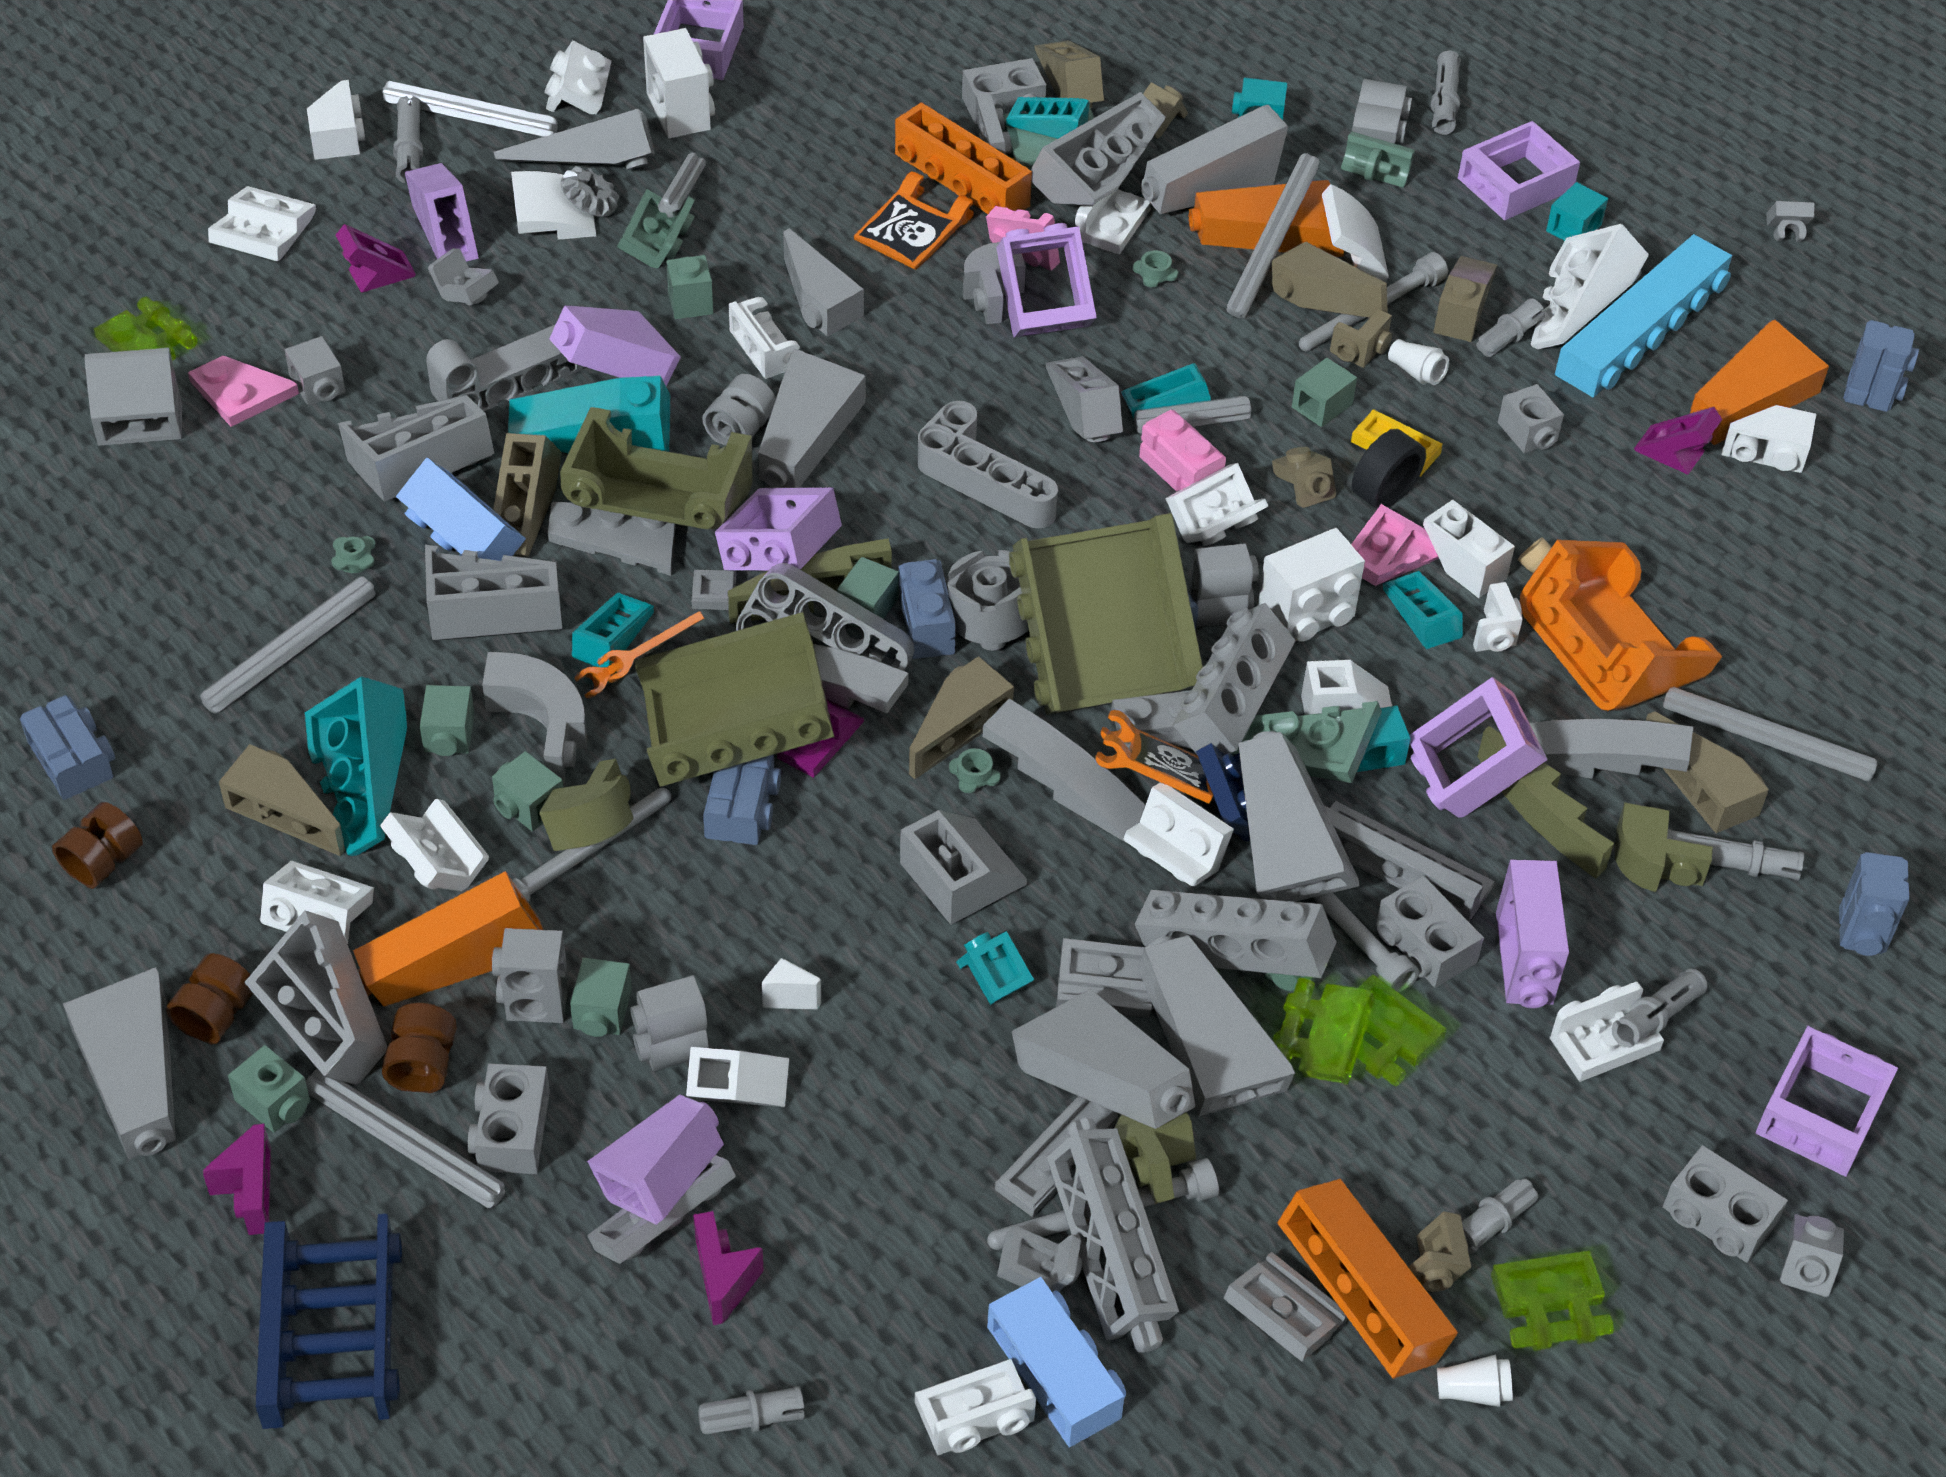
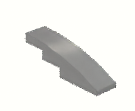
[814,644,908,713]
[982,699,1146,843]
[1529,719,1693,779]

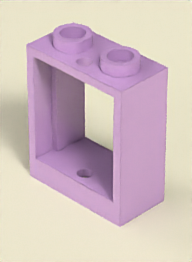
[654,0,744,80]
[1458,121,1580,220]
[996,223,1096,338]
[715,488,842,571]
[1409,677,1548,818]
[1496,860,1569,1008]
[1756,1026,1898,1177]

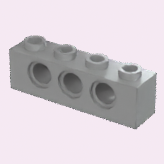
[1173,603,1296,755]
[1135,890,1336,978]

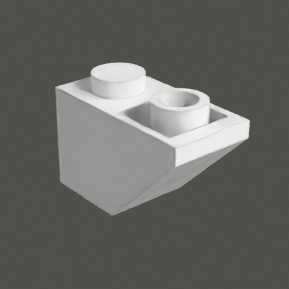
[307,80,365,160]
[1721,405,1816,473]
[1423,500,1515,598]
[1301,660,1392,715]
[686,1047,789,1107]

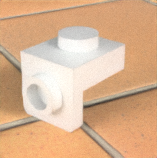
[1473,582,1523,652]

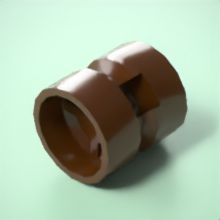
[52,802,143,889]
[166,953,254,1045]
[382,1003,457,1093]

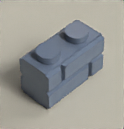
[1843,320,1919,412]
[898,559,955,659]
[20,695,115,800]
[703,754,781,845]
[1839,852,1909,956]

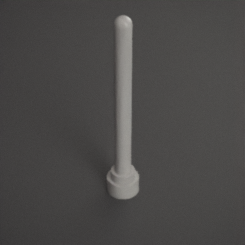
[1299,252,1448,352]
[512,788,671,902]
[1313,893,1419,995]
[987,1158,1219,1250]

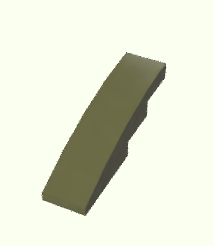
[727,538,892,624]
[1477,726,1614,879]

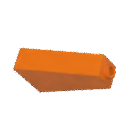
[1188,180,1344,257]
[1690,320,1829,445]
[353,871,544,1007]

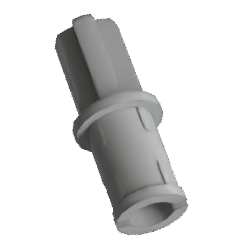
[1476,298,1545,357]
[1462,1179,1538,1254]
[698,1386,804,1434]

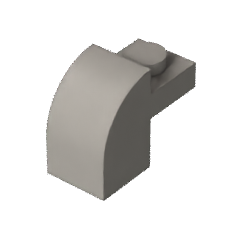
[963,242,1026,324]

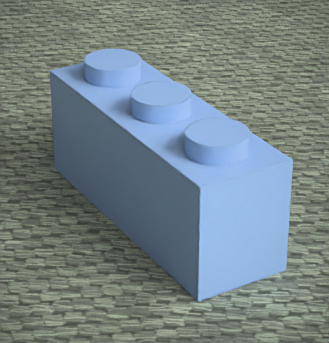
[396,457,526,561]
[987,1277,1126,1448]

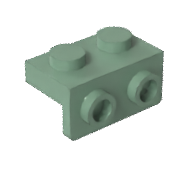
[617,189,695,268]

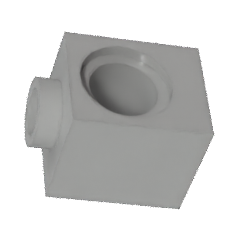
[284,336,346,406]
[1498,384,1564,453]

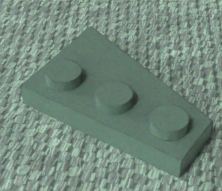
[1231,701,1382,783]

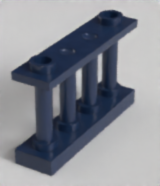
[255,1214,402,1429]

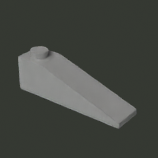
[1031,92,1166,205]
[494,109,655,170]

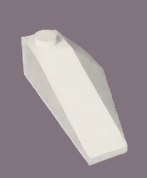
[1530,224,1649,349]

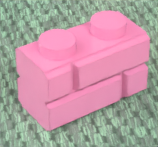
[1139,410,1226,491]

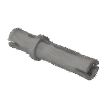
[1431,50,1461,135]
[393,95,423,183]
[1667,829,1804,881]
[1611,968,1707,1048]

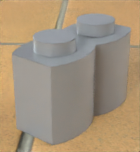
[1352,79,1412,144]
[1188,544,1259,628]
[630,975,709,1072]

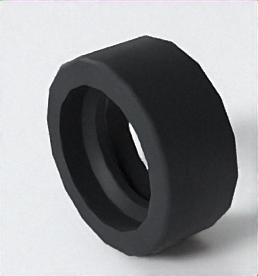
[1352,429,1426,509]

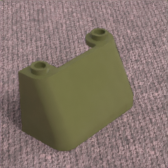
[560,407,752,529]

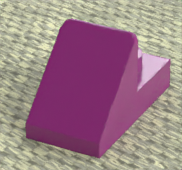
[335,224,416,293]
[1634,407,1722,475]
[777,699,864,778]
[203,1124,271,1235]
[693,1211,764,1325]

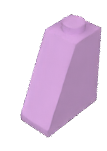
[405,163,479,262]
[549,305,681,386]
[587,1095,724,1225]

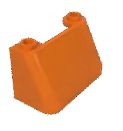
[1519,540,1722,711]

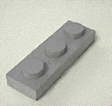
[587,1155,736,1264]

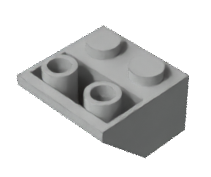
[84,348,182,446]
[900,810,1027,925]

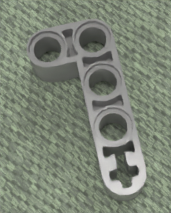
[426,325,584,412]
[918,401,1058,528]
[736,563,915,671]

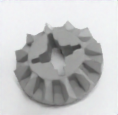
[561,166,620,217]

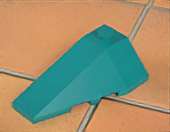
[508,376,671,454]
[305,676,407,856]

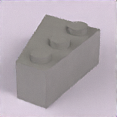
[338,395,494,502]
[425,545,562,640]
[245,910,387,1085]

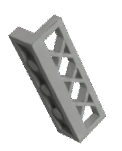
[1324,801,1495,922]
[1047,1128,1179,1340]

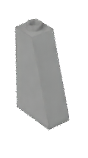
[1141,105,1288,214]
[758,349,866,488]
[1238,731,1359,902]
[1138,935,1295,1117]
[63,967,176,1160]
[1012,989,1196,1129]

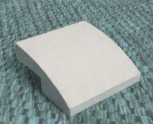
[511,171,596,240]
[1322,184,1389,281]
[208,186,316,261]

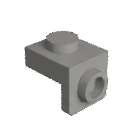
[428,248,499,305]
[1780,1214,1844,1297]
[997,1225,1082,1292]

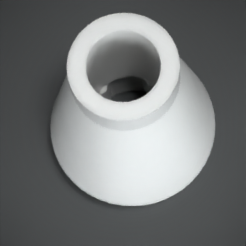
[1388,339,1449,385]
[1437,1354,1513,1407]

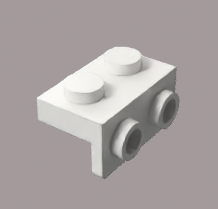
[545,40,611,114]
[1165,463,1268,546]
[380,799,489,891]
[1550,982,1664,1082]
[915,1359,1036,1456]

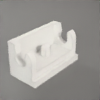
[729,297,800,379]

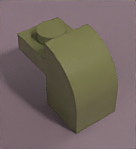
[539,759,634,851]
[1614,802,1713,892]
[1115,1112,1196,1204]

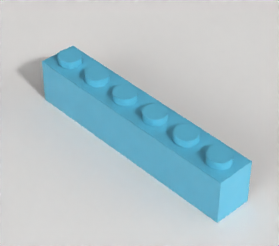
[1555,234,1732,398]

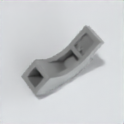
[482,652,587,783]

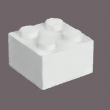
[643,28,715,139]
[1257,528,1365,642]

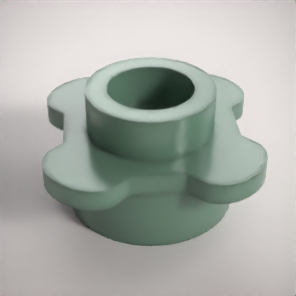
[1133,250,1178,287]
[331,536,375,573]
[949,748,1000,793]

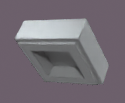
[691,570,737,610]

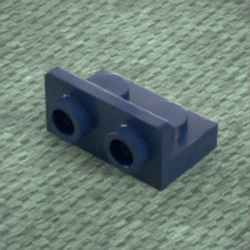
[1196,743,1250,842]

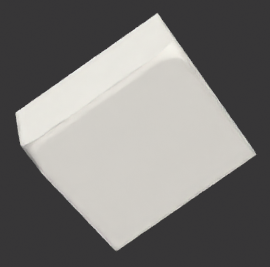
[762,958,821,1009]

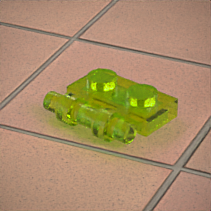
[94,296,198,361]
[1321,974,1447,1087]
[1272,978,1375,1084]
[1491,1250,1614,1351]

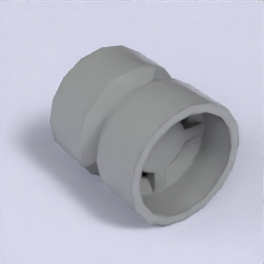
[703,374,776,446]

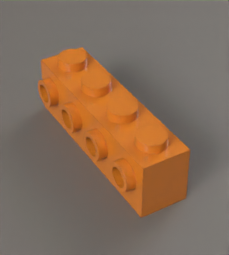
[895,102,1032,214]
[1277,1179,1458,1379]

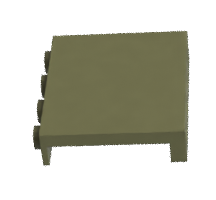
[1009,513,1203,715]
[635,612,834,787]

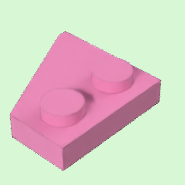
[986,206,1060,271]
[188,356,299,427]
[1351,504,1439,586]

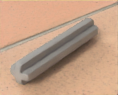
[658,153,706,218]
[1134,396,1251,434]

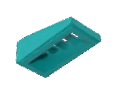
[1006,97,1090,139]
[1121,363,1211,418]
[1383,571,1463,649]
[572,593,654,667]

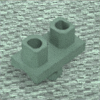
[1341,131,1415,188]

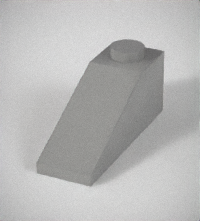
[783,228,864,337]
[1045,356,1123,442]

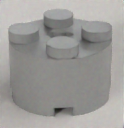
[947,550,1029,651]

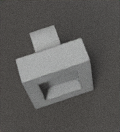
[1766,201,1814,242]

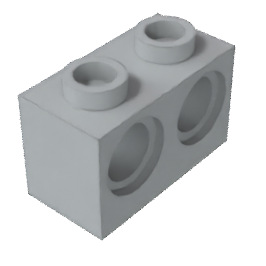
[962,58,1046,124]
[1376,876,1484,988]
[492,928,569,1023]
[468,1063,550,1174]
[1663,1145,1788,1263]

